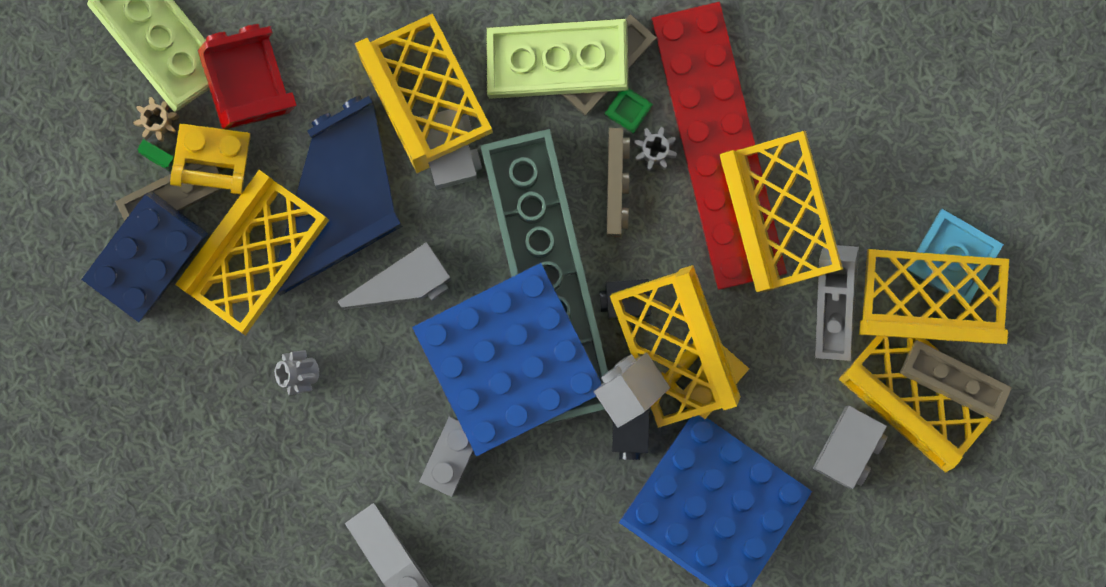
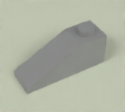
[338,242,451,310]
[815,245,859,361]
[345,503,433,587]

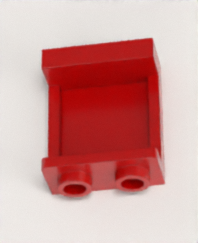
[198,24,297,130]

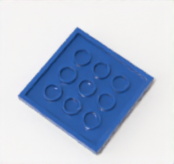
[412,263,602,457]
[619,415,812,587]

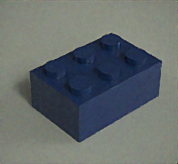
[81,191,208,322]

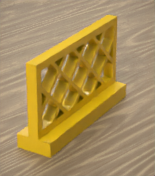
[355,14,493,173]
[720,131,843,292]
[175,170,329,336]
[859,249,1009,344]
[610,265,741,428]
[839,313,992,473]

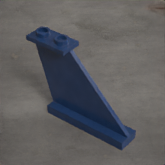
[270,95,403,296]

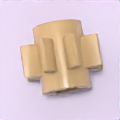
[133,97,179,142]

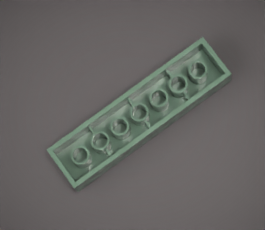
[480,129,608,424]

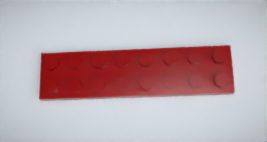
[651,1,787,290]

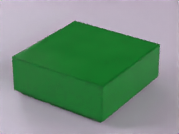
[604,88,653,134]
[137,139,174,172]

